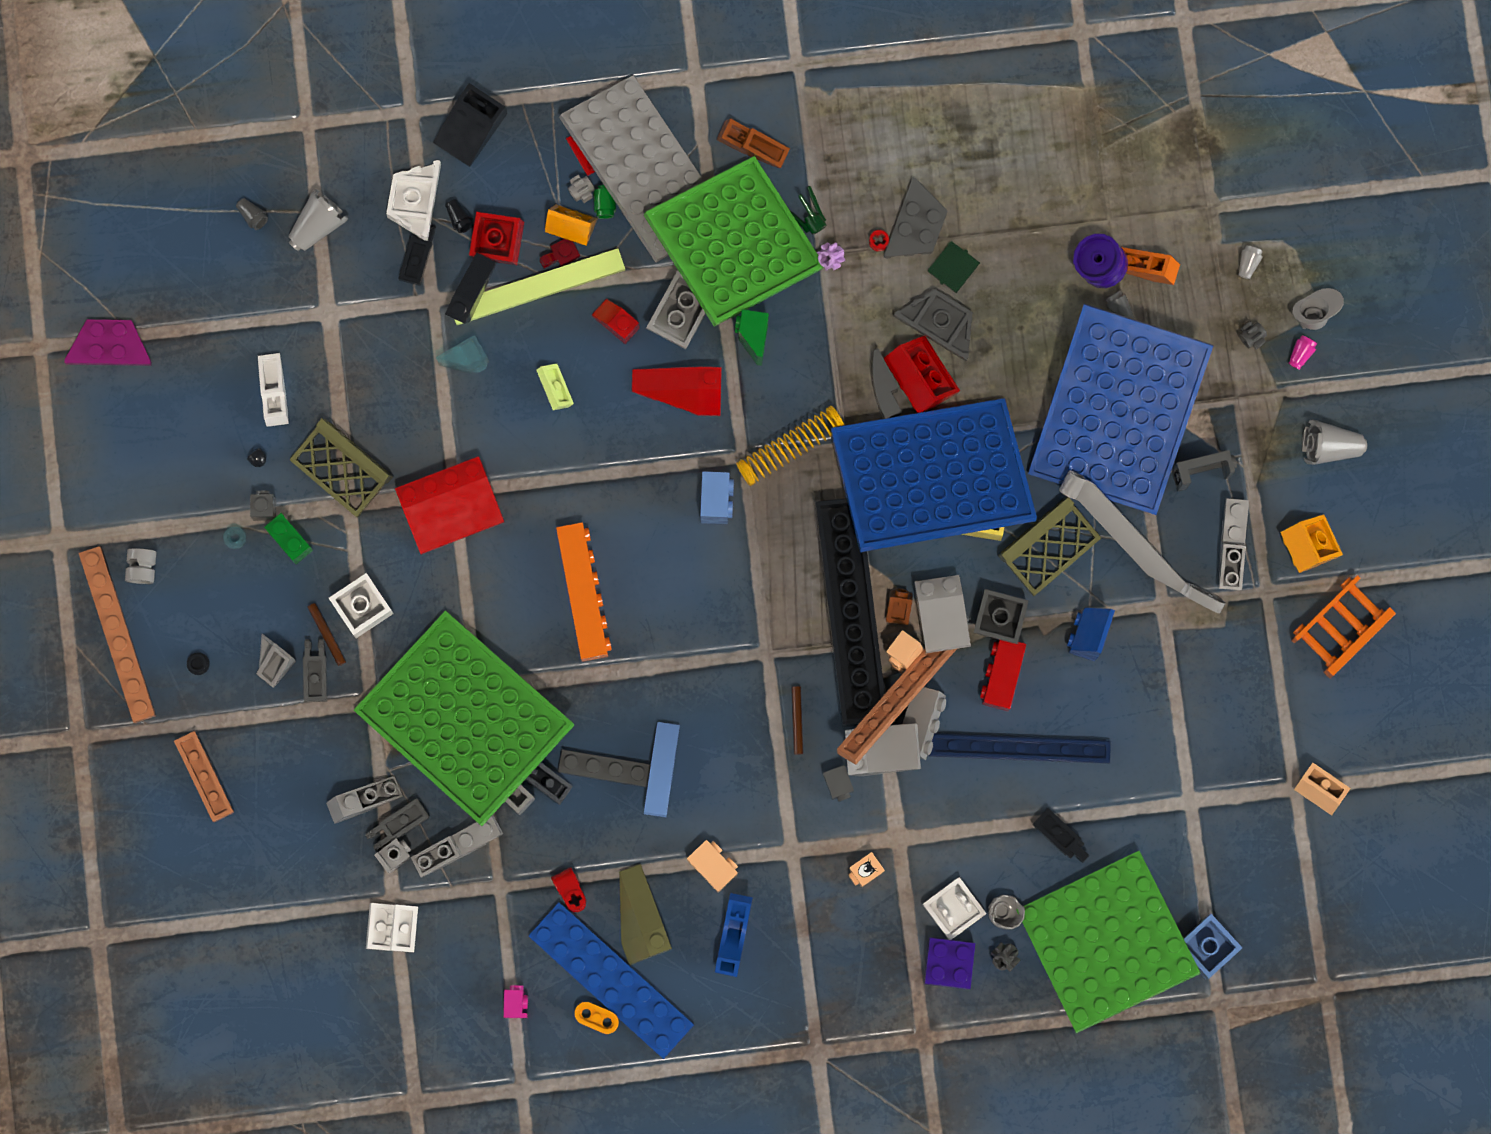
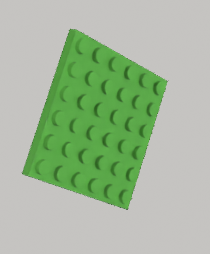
[643,156,824,327]
[1016,851,1201,1033]

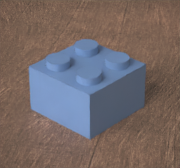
[700,472,734,524]
[1183,914,1242,980]

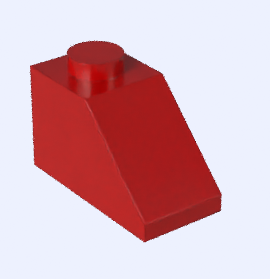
[592,299,640,344]

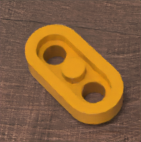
[575,1002,619,1034]

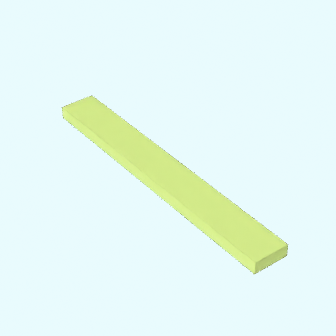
[449,248,626,325]

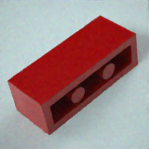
[980,640,1027,712]

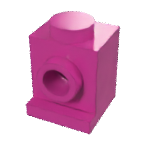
[504,985,528,1018]

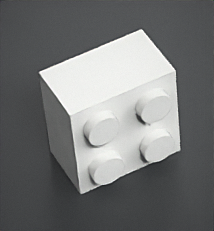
[329,573,394,638]

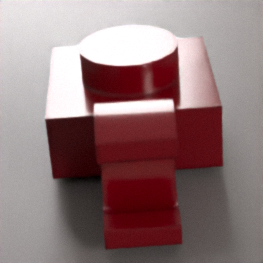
[540,239,580,269]

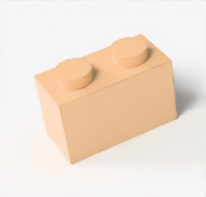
[886,630,923,674]
[1294,763,1351,815]
[687,840,738,893]

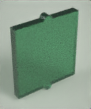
[927,241,980,293]

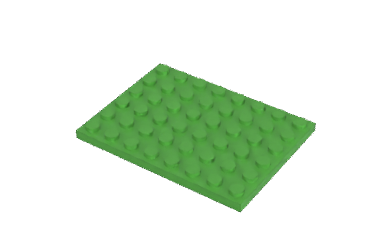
[354,610,574,826]

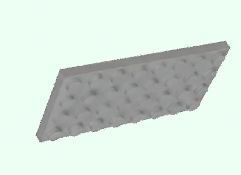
[559,75,705,262]

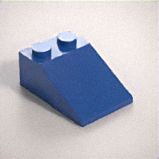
[1067,608,1115,661]

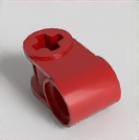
[551,867,587,913]

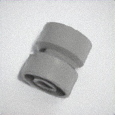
[125,549,157,584]

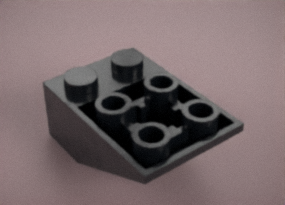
[433,83,507,167]

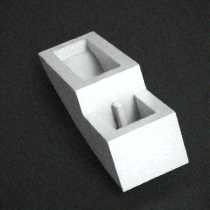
[258,353,289,427]

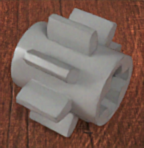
[567,174,595,203]

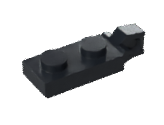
[1032,808,1089,863]

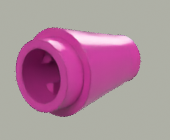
[1288,335,1317,370]

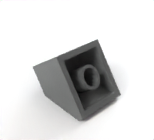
[974,589,1029,644]

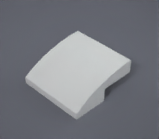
[366,903,418,952]

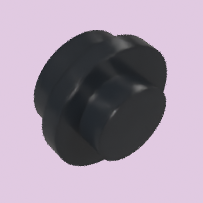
[187,653,210,675]

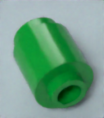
[593,185,616,219]

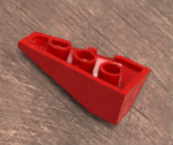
[632,367,722,416]

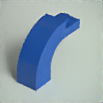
[715,893,753,977]

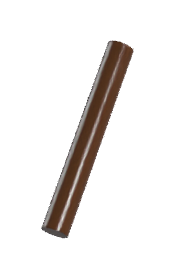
[308,603,346,666]
[792,686,803,755]

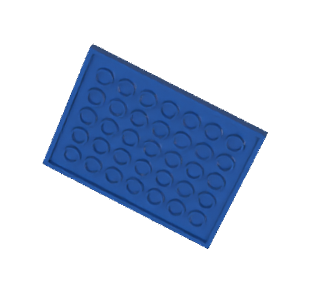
[1028,304,1213,515]
[831,398,1037,552]

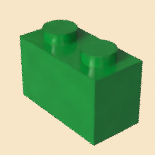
[264,513,313,565]

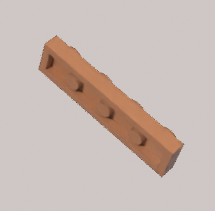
[174,731,234,822]

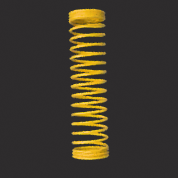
[736,405,845,486]

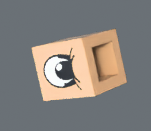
[848,852,885,887]

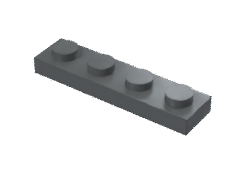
[558,750,651,788]

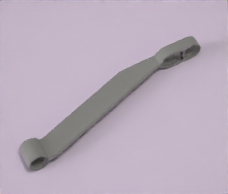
[1059,470,1226,613]

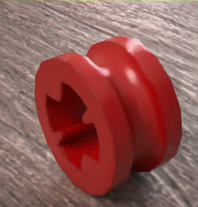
[869,230,889,252]

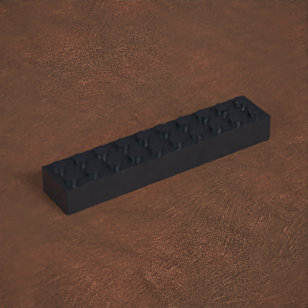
[815,498,885,727]

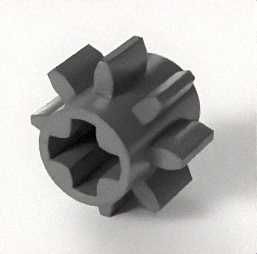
[1239,321,1267,350]
[991,942,1021,972]

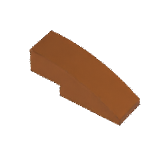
[716,118,790,169]

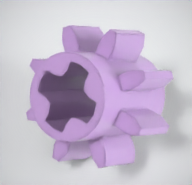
[817,242,845,270]

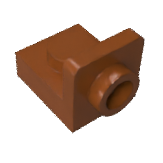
[886,588,913,625]

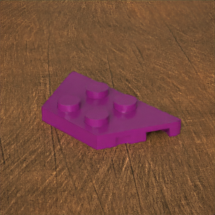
[64,319,152,366]

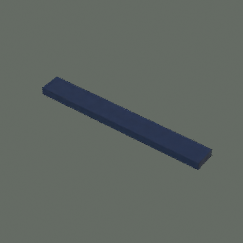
[929,734,1111,764]

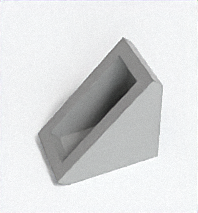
[256,634,296,688]

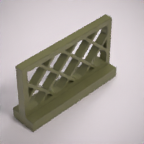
[290,418,393,517]
[998,497,1101,596]

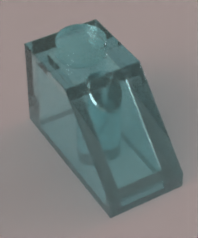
[436,335,489,373]

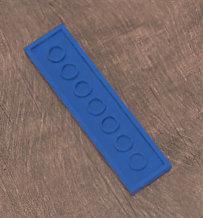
[529,903,694,1059]

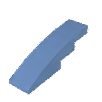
[644,722,680,817]

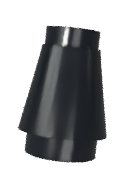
[445,199,474,233]

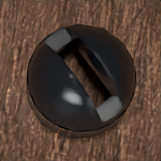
[247,448,267,467]

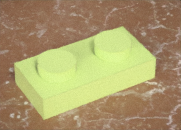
[536,364,574,410]

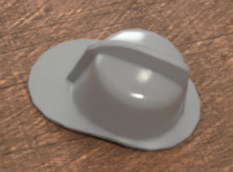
[1293,288,1344,330]

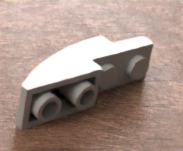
[1219,498,1249,590]
[411,815,503,878]

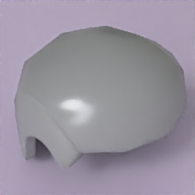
[988,895,1025,930]

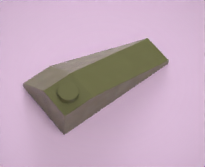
[619,864,672,965]

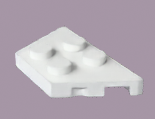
[386,160,441,241]

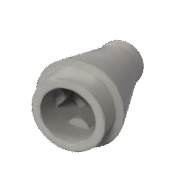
[1238,245,1263,280]

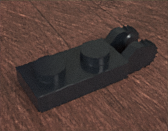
[398,225,436,286]

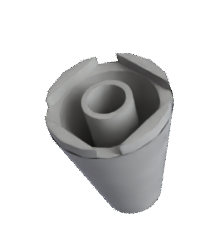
[288,189,348,251]
[1302,420,1367,465]

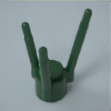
[790,186,827,235]

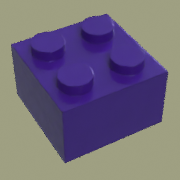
[924,938,976,990]

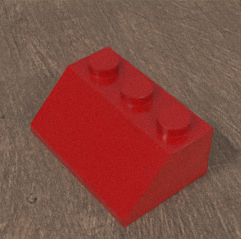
[884,336,960,413]

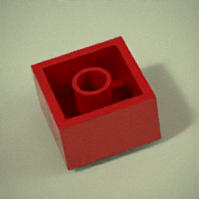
[469,212,525,265]

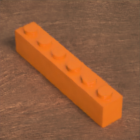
[556,522,612,662]

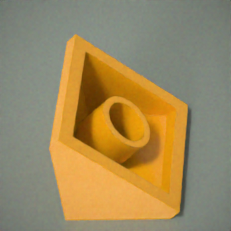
[545,204,598,246]

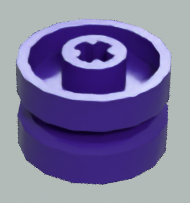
[1073,234,1128,288]

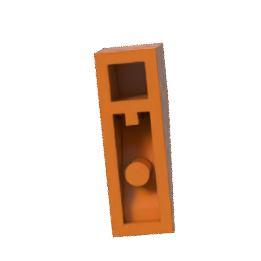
[1121,247,1180,285]

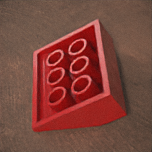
[395,456,504,554]

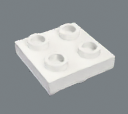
[922,877,986,940]

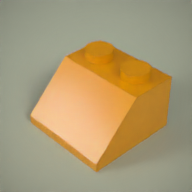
[1280,515,1343,573]

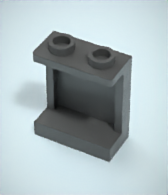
[1172,450,1237,492]

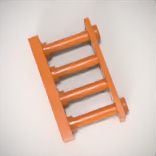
[1291,575,1396,679]

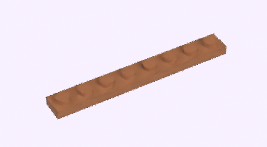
[79,546,156,723]
[837,649,957,765]

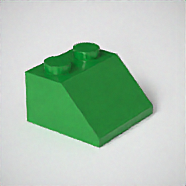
[735,309,769,366]

